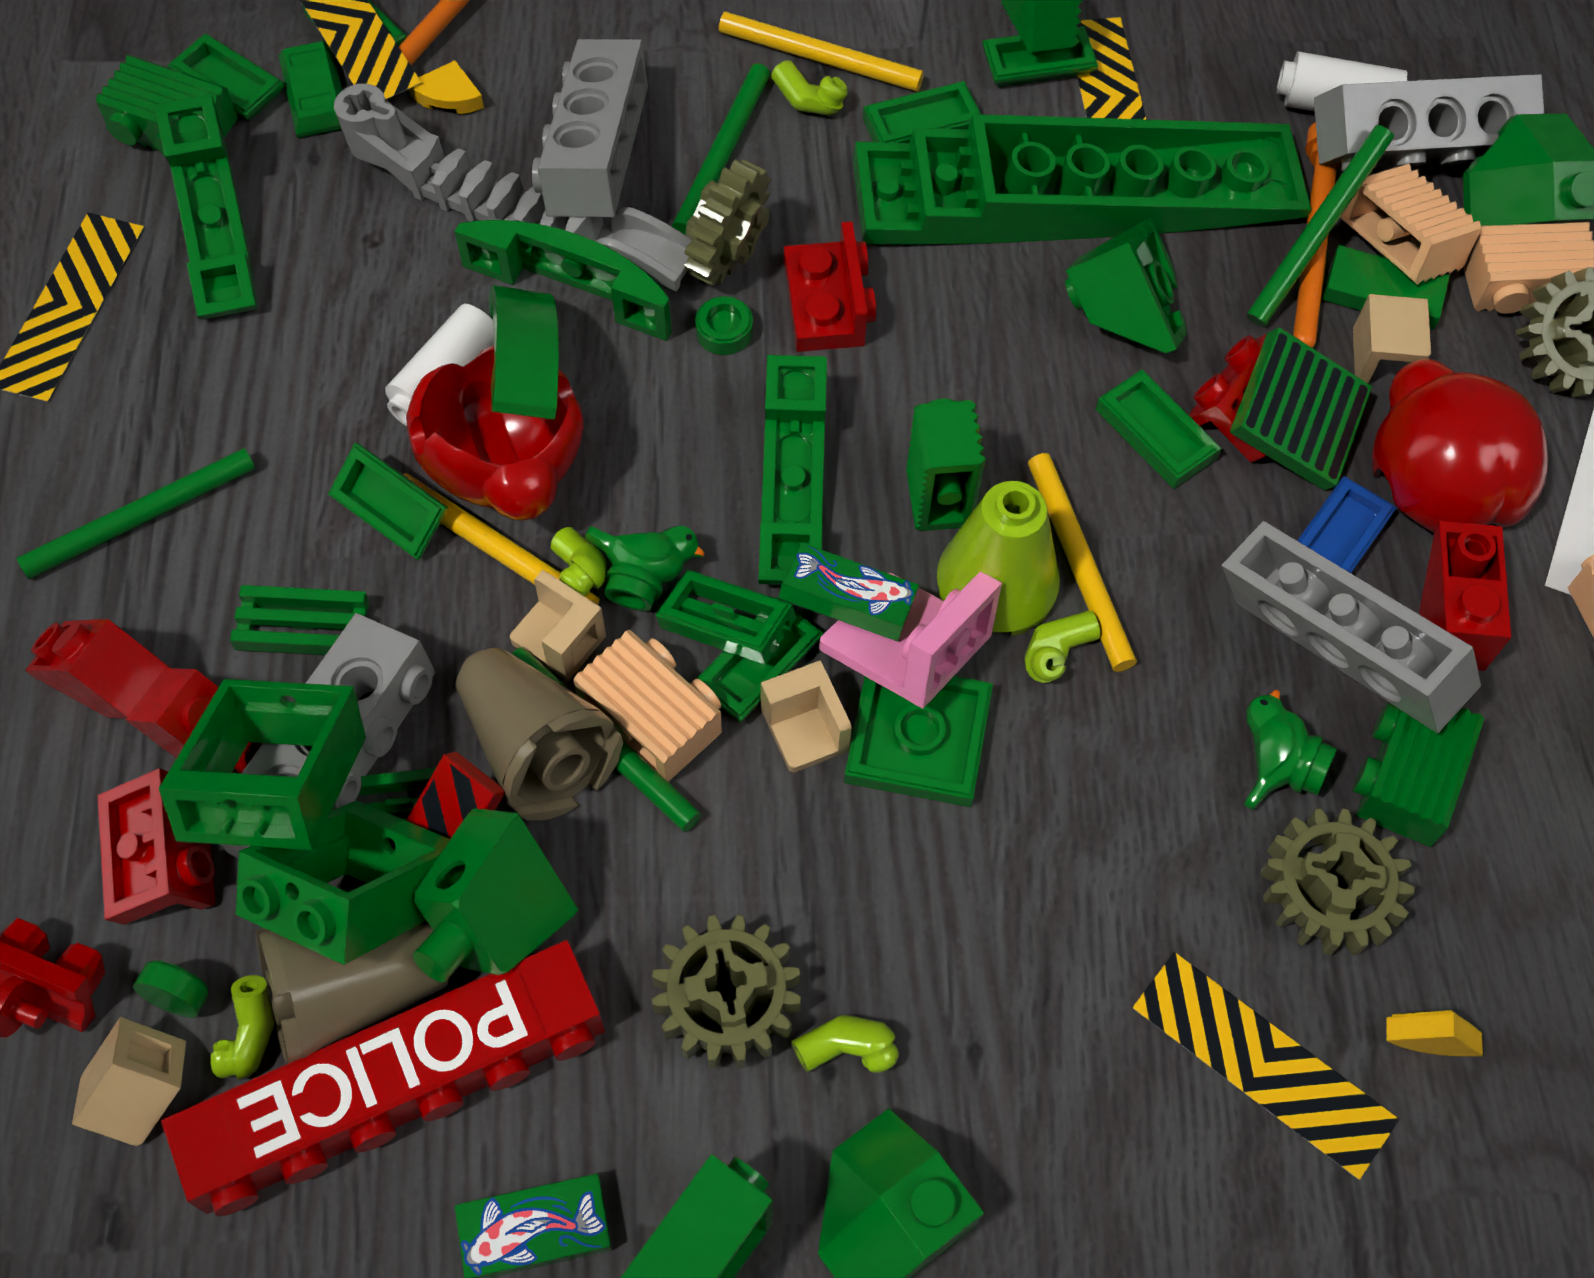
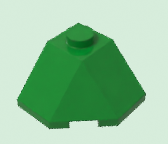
[1463,113,1594,226]
[1065,218,1187,353]
[818,1108,984,1278]

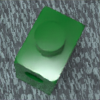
[412,808,579,983]

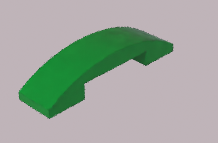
[154,94,258,320]
[454,220,672,341]
[489,285,559,420]
[758,355,827,585]

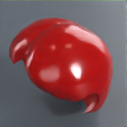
[406,346,584,521]
[1372,359,1549,532]

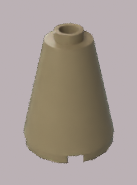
[456,647,623,821]
[255,921,458,1064]

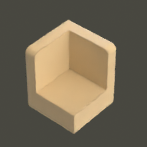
[1353,294,1431,383]
[510,570,606,682]
[761,660,852,773]
[72,1016,186,1146]

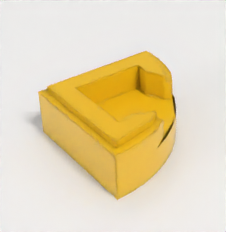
[409,60,484,114]
[1386,1010,1483,1057]

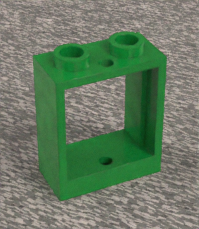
[158,679,366,850]
[235,800,450,965]
[620,1154,773,1278]

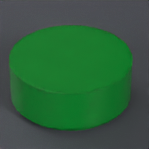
[695,296,753,355]
[133,960,209,1018]

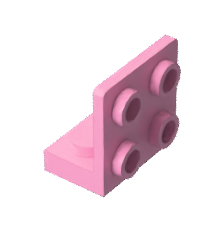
[819,571,1002,709]

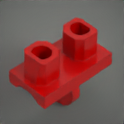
[0,917,105,1038]

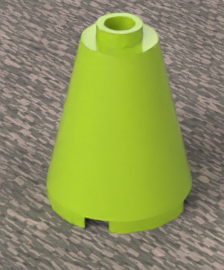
[937,481,1060,636]

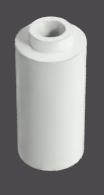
[1276,51,1407,124]
[385,304,494,426]

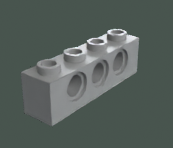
[532,39,648,217]
[1314,74,1544,172]
[1221,521,1481,734]
[220,613,436,858]

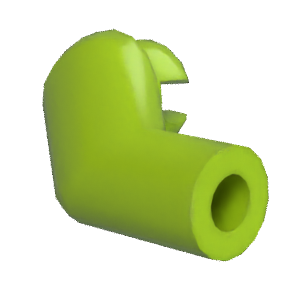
[771,60,848,116]
[550,527,607,597]
[1024,610,1100,683]
[211,975,274,1081]
[791,1015,899,1073]

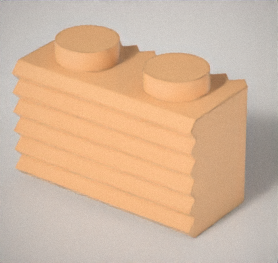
[1340,163,1481,285]
[1463,222,1594,314]
[574,630,722,782]

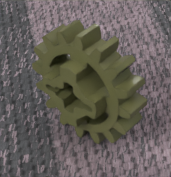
[684,159,771,286]
[1516,267,1594,398]
[1260,808,1415,956]
[651,915,801,1069]

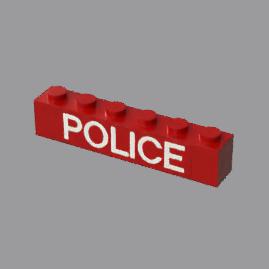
[161,940,605,1216]

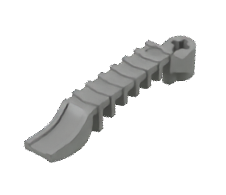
[334,84,692,292]

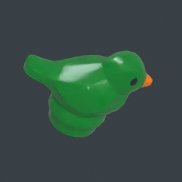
[585,525,705,611]
[1244,690,1337,810]

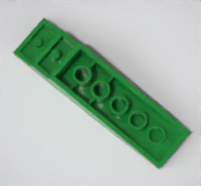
[852,114,1311,244]

